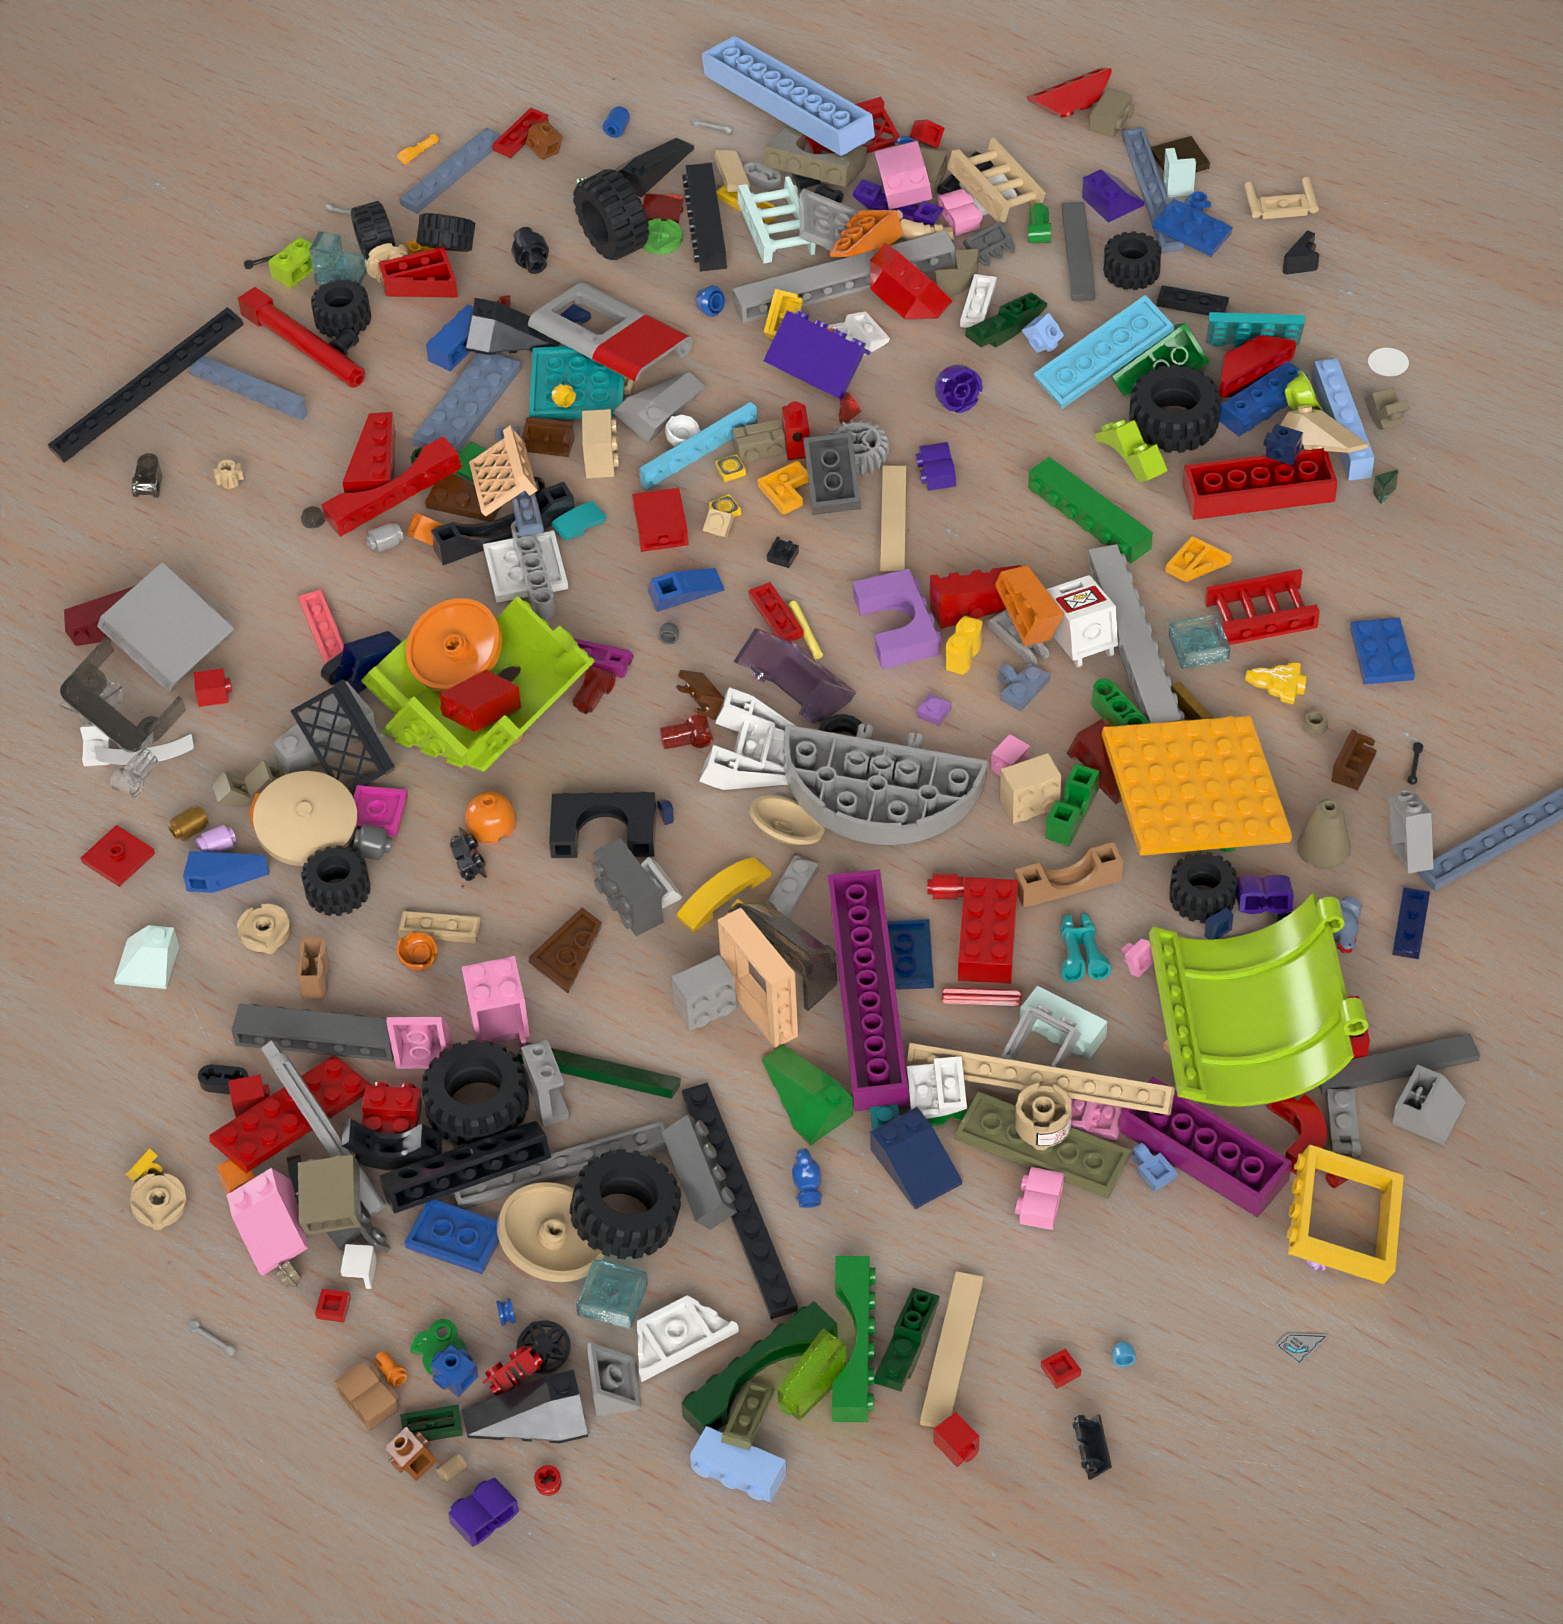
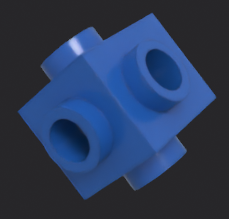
[431,1344,479,1397]

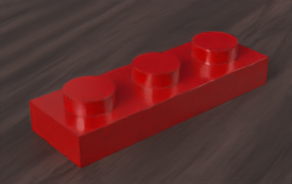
[492,108,549,158]
[748,582,804,645]

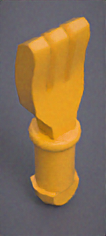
[397,134,439,165]

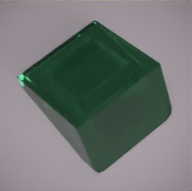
[1373,470,1398,504]

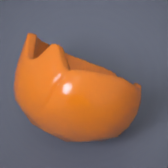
[396,932,438,972]

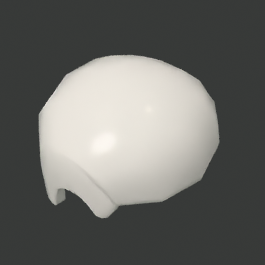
[665,415,701,447]

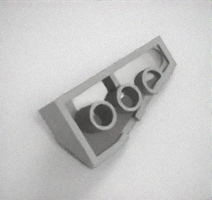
[613,372,706,443]

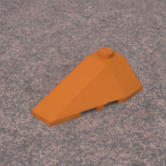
[830,210,903,257]

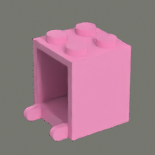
[461,956,530,1047]

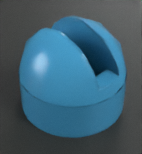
[1112,1341,1136,1367]

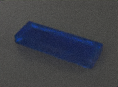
[1392,887,1430,960]

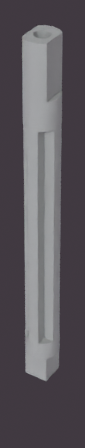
[261,1040,387,1217]

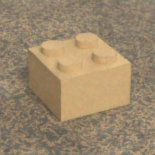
[582,409,619,478]
[1000,753,1061,824]

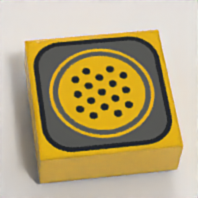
[715,454,746,482]
[708,494,741,518]

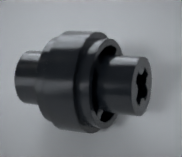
[511,227,549,274]

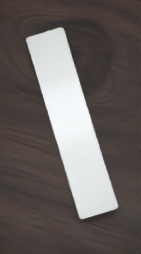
[94,734,194,765]

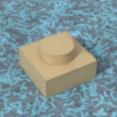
[702,508,734,539]

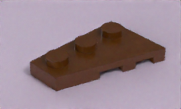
[425,474,501,522]
[529,907,602,993]

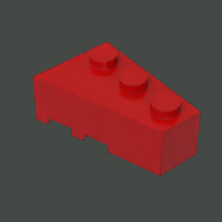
[378,247,458,298]

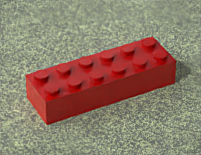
[1183,448,1338,520]

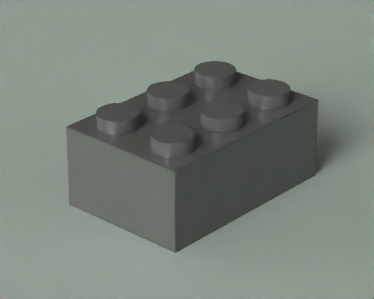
[804,432,861,515]
[592,838,664,936]

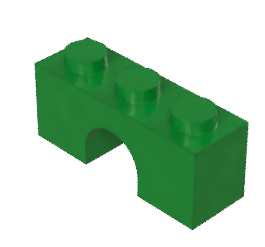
[1045,763,1099,846]

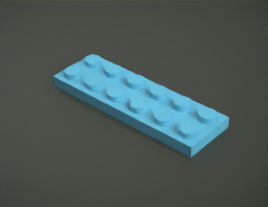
[1034,295,1174,409]

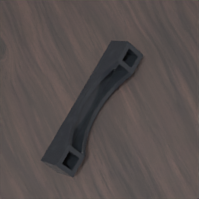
[431,482,575,565]

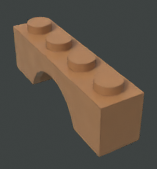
[1015,842,1124,908]

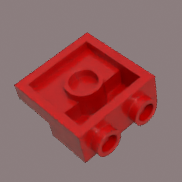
[361,1081,423,1134]

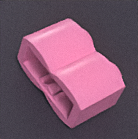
[938,189,983,236]
[1015,1167,1064,1230]

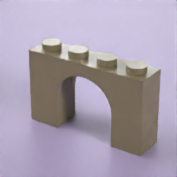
[764,127,867,187]

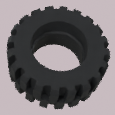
[573,169,649,260]
[1129,365,1221,453]
[421,1040,529,1145]
[570,1149,681,1260]

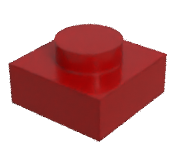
[315,1289,351,1322]
[1041,1348,1081,1389]

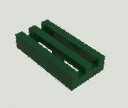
[400,1404,463,1441]

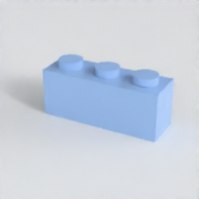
[690,1426,787,1503]

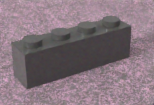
[661,1115,737,1230]

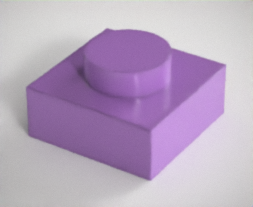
[917,694,951,726]

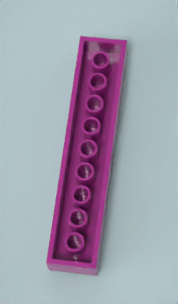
[828,869,909,1111]

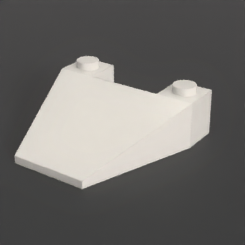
[699,687,795,790]

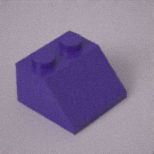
[1082,169,1145,223]

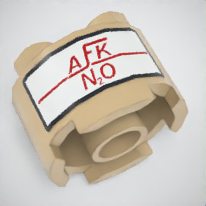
[1015,1083,1072,1150]

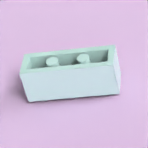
[1020,986,1107,1060]

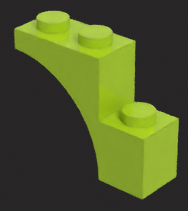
[1094,419,1168,482]

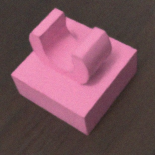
[1121,939,1154,978]

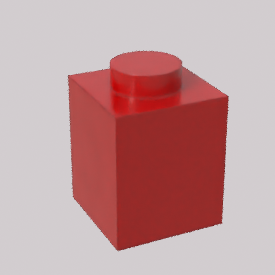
[193,668,232,707]
[228,1074,271,1117]
[934,1412,979,1467]

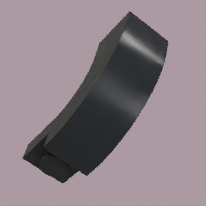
[341,1118,443,1170]

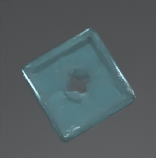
[1168,614,1230,669]
[576,1259,648,1328]

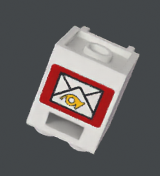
[1046,575,1118,668]

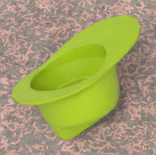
[1285,370,1322,411]

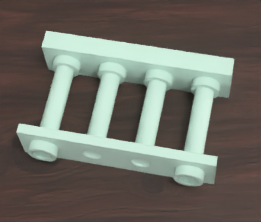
[737,176,816,264]

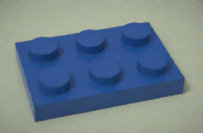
[1152,199,1233,257]
[1350,618,1415,684]
[405,1200,499,1274]

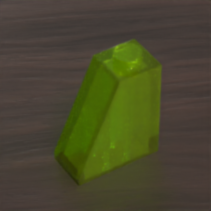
[777,1329,846,1421]

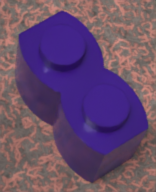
[915,442,956,491]
[1236,874,1294,914]
[448,1478,519,1547]

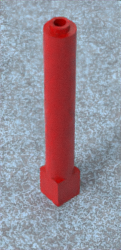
[238,287,365,388]

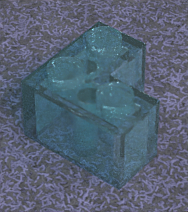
[309,231,367,285]

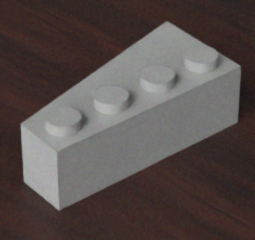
[273,681,377,774]

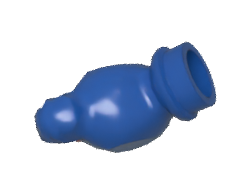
[792,1148,822,1208]

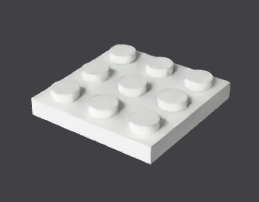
[483,531,568,603]

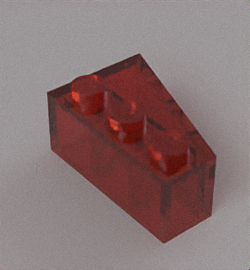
[1066,719,1122,805]

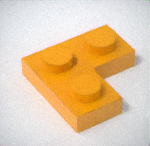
[757,461,809,515]

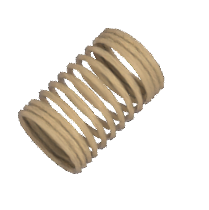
[436,1453,467,1483]

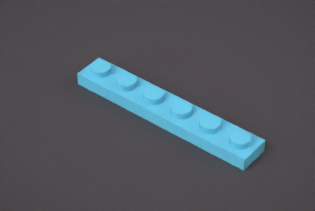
[639,402,757,490]

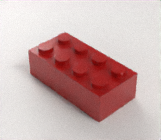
[958,877,1018,984]

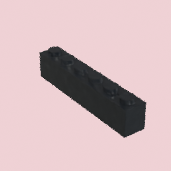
[682,163,727,272]

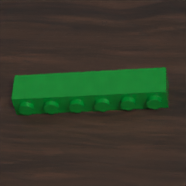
[1028,457,1153,563]

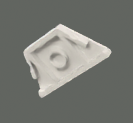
[637,1295,739,1382]

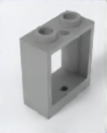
[1389,790,1434,874]
[1000,1004,1081,1069]

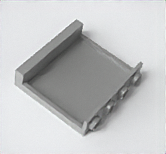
[97,562,234,694]

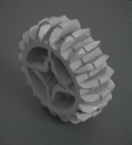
[829,419,889,475]

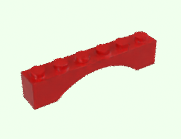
[321,436,462,537]

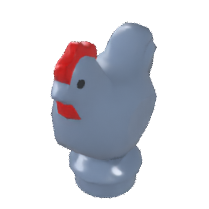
[1333,896,1362,953]

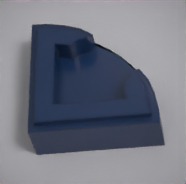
[560,304,591,324]
[657,799,674,825]

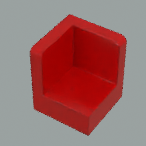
[909,119,945,149]

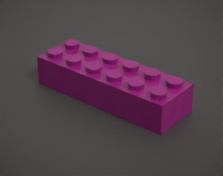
[1119,1076,1292,1218]

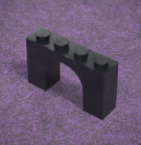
[549,792,656,858]

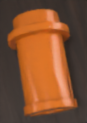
[373,1351,407,1387]

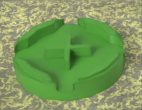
[642,218,683,254]

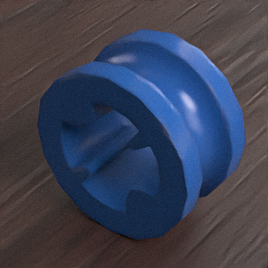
[496,1298,516,1326]

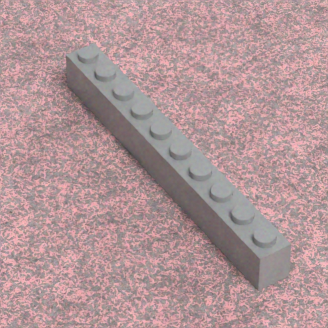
[733,231,955,323]
[1088,544,1185,723]

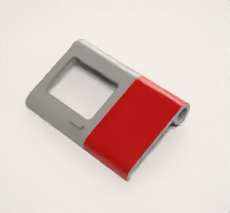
[528,282,693,382]

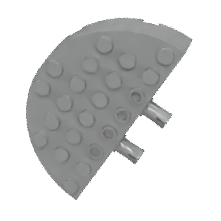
[783,724,988,845]

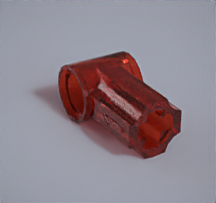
[572,665,616,714]
[660,714,713,749]

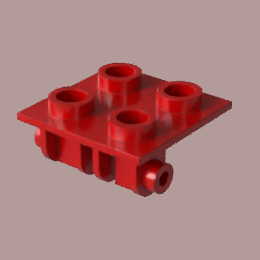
[483,1345,544,1396]

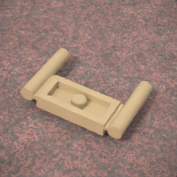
[1244,177,1319,219]

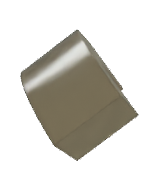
[935,249,978,297]
[212,760,285,806]

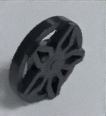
[516,1320,571,1373]

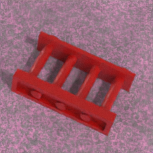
[1205,569,1320,647]

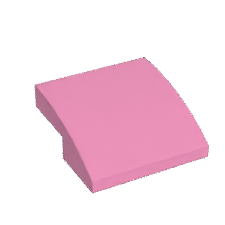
[1070,1098,1125,1141]

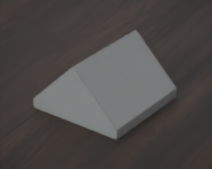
[587,1342,641,1416]

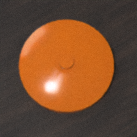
[406,598,503,693]

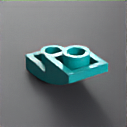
[551,501,607,541]

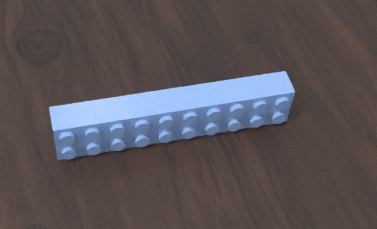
[701,36,875,156]

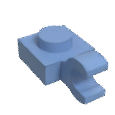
[1131,1143,1178,1192]

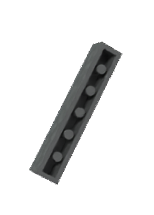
[231,1004,394,1062]

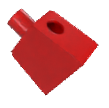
[782,401,810,461]

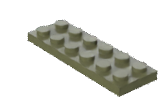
[955,1092,1131,1199]

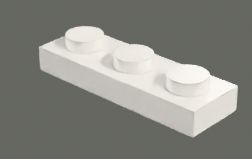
[960,274,997,328]

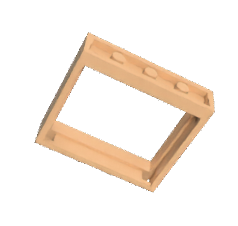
[718,908,798,1049]

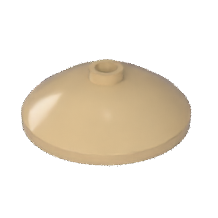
[750,795,825,846]

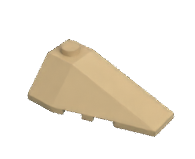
[1280,405,1368,453]

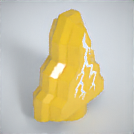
[1245,663,1307,705]

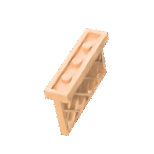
[469,425,537,517]

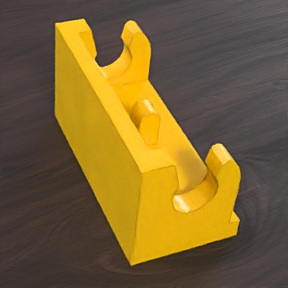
[763,289,803,340]

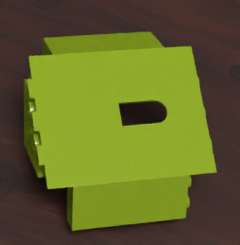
[361,596,595,772]

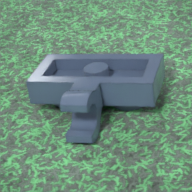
[998,663,1050,711]

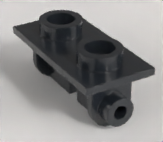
[450,827,487,881]
[1072,1414,1112,1480]

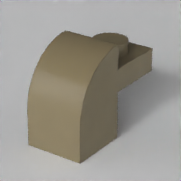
[1365,387,1410,430]

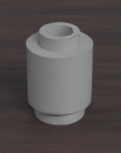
[366,523,404,553]

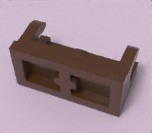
[522,417,574,457]
[676,670,725,720]
[1331,729,1377,791]

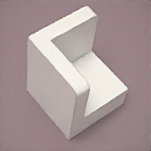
[341,1244,377,1289]

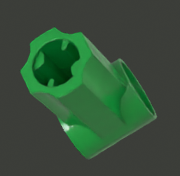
[1028,203,1051,243]

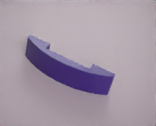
[853,179,943,226]

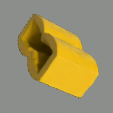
[946,616,982,675]

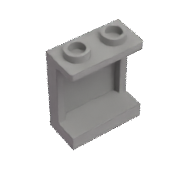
[521,1040,569,1127]

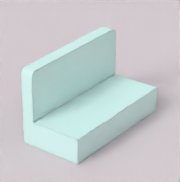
[1163,148,1196,198]

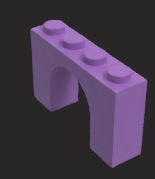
[853,569,942,669]

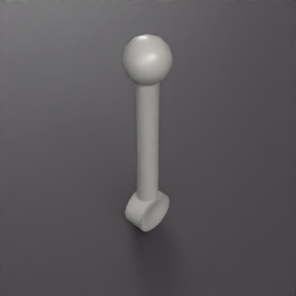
[691,118,733,134]
[326,203,351,215]
[188,1321,236,1356]

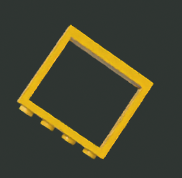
[1286,1145,1404,1284]

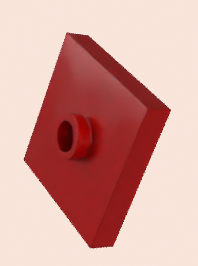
[80,825,155,887]

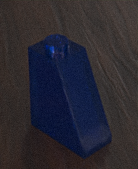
[335,631,402,694]

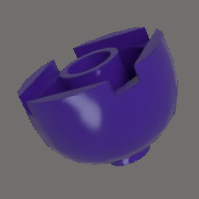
[934,365,983,413]

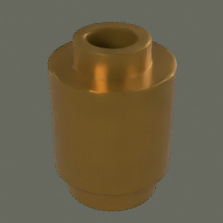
[168,806,209,841]

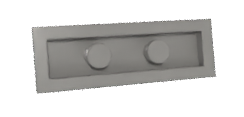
[761,856,819,927]

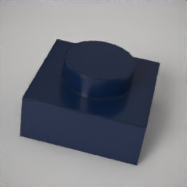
[1204,908,1234,940]

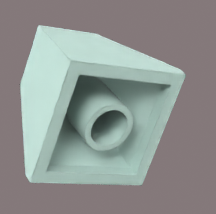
[114,925,179,989]

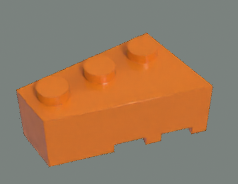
[995,565,1064,647]

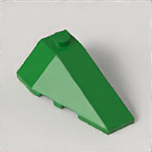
[1111,323,1210,396]

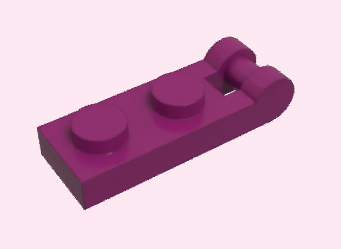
[573,638,634,678]

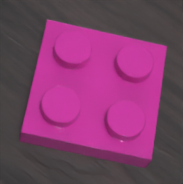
[353,785,408,836]

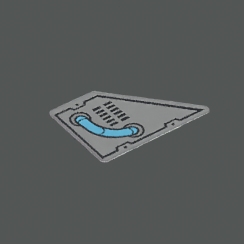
[1276,1333,1328,1364]

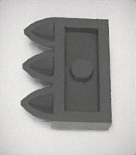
[963,220,1015,266]

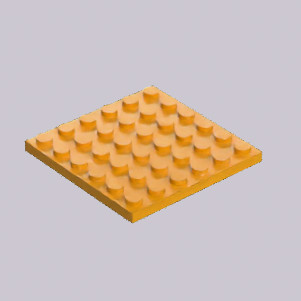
[1102,715,1292,856]

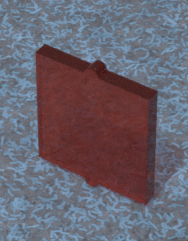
[642,194,684,223]

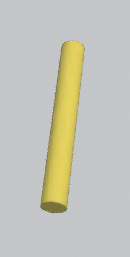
[788,601,823,659]

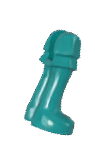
[1060,913,1112,983]

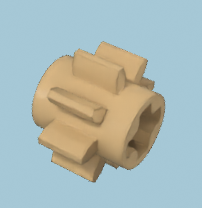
[213,460,244,489]

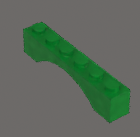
[832,1256,876,1422]

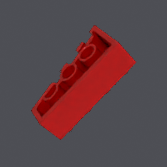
[342,412,396,493]
[930,565,1022,629]

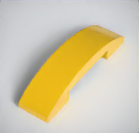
[676,857,772,933]

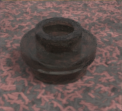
[301,506,325,529]

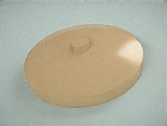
[253,771,358,866]
[497,1182,605,1282]

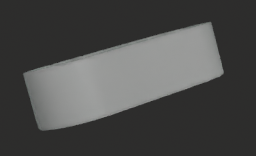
[743,162,782,191]

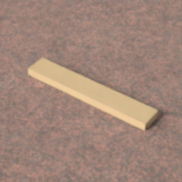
[880,466,906,575]
[920,1271,984,1428]

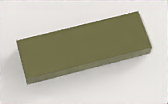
[721,1381,775,1450]

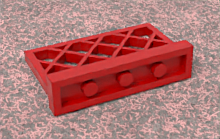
[805,97,900,154]

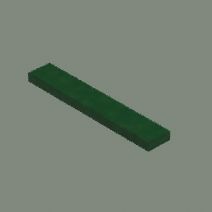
[517,1042,681,1099]

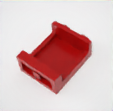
[632,488,689,552]

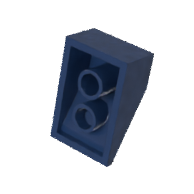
[870,1107,962,1209]

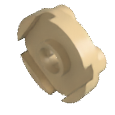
[365,243,409,283]
[237,904,291,954]
[130,1173,187,1230]

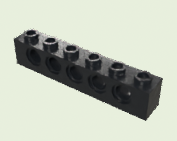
[379,1121,552,1214]

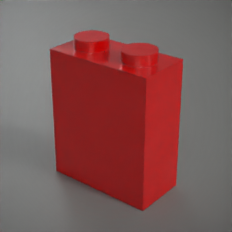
[440,670,521,732]

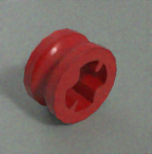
[534,1465,562,1496]

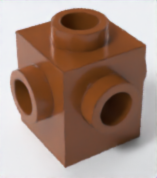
[526,121,563,160]
[385,1427,438,1481]

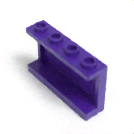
[763,310,871,402]

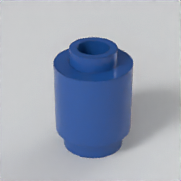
[603,106,630,138]

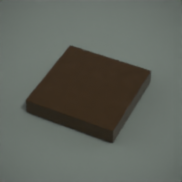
[1151,136,1210,173]

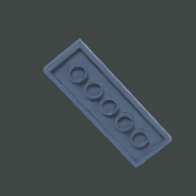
[412,353,522,451]

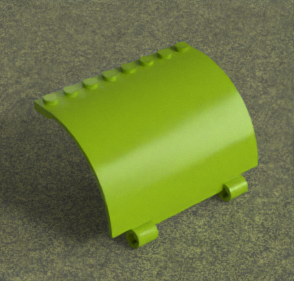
[1148,893,1369,1106]

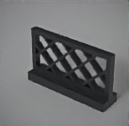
[290,679,395,793]

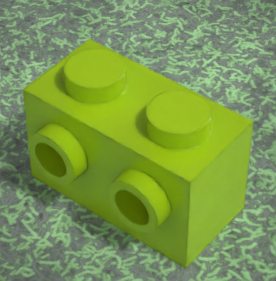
[268,237,322,289]

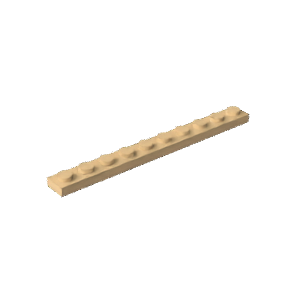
[906,1043,1175,1115]

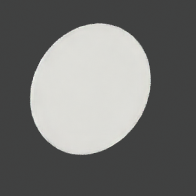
[1368,348,1409,376]

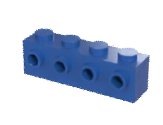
[1219,361,1308,437]

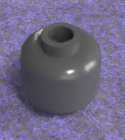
[352,824,392,860]

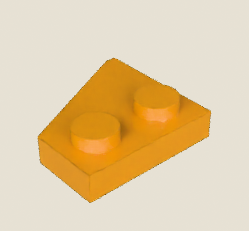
[1165,536,1232,582]

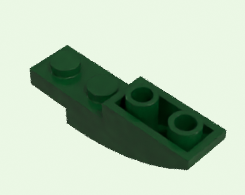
[965,292,1047,348]
[874,1288,940,1392]

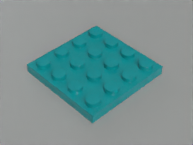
[1206,312,1305,347]
[529,346,625,420]

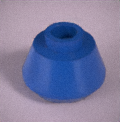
[695,286,725,317]

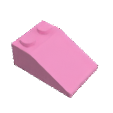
[875,141,932,210]
[386,1017,453,1069]
[227,1168,308,1275]

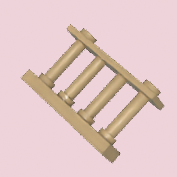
[947,138,1046,223]

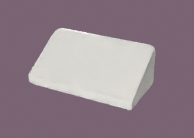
[641,857,684,909]

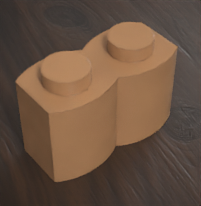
[296,937,330,999]
[334,1361,399,1431]

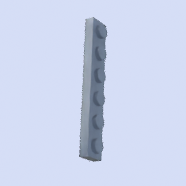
[400,127,501,214]
[189,356,308,420]

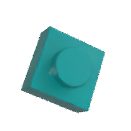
[870,1105,899,1130]

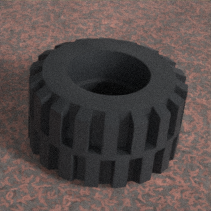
[351,201,395,260]
[416,213,476,252]
[1103,231,1162,290]
[311,279,371,339]
[301,845,371,916]
[1169,852,1238,923]

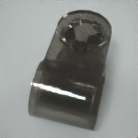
[132,453,162,498]

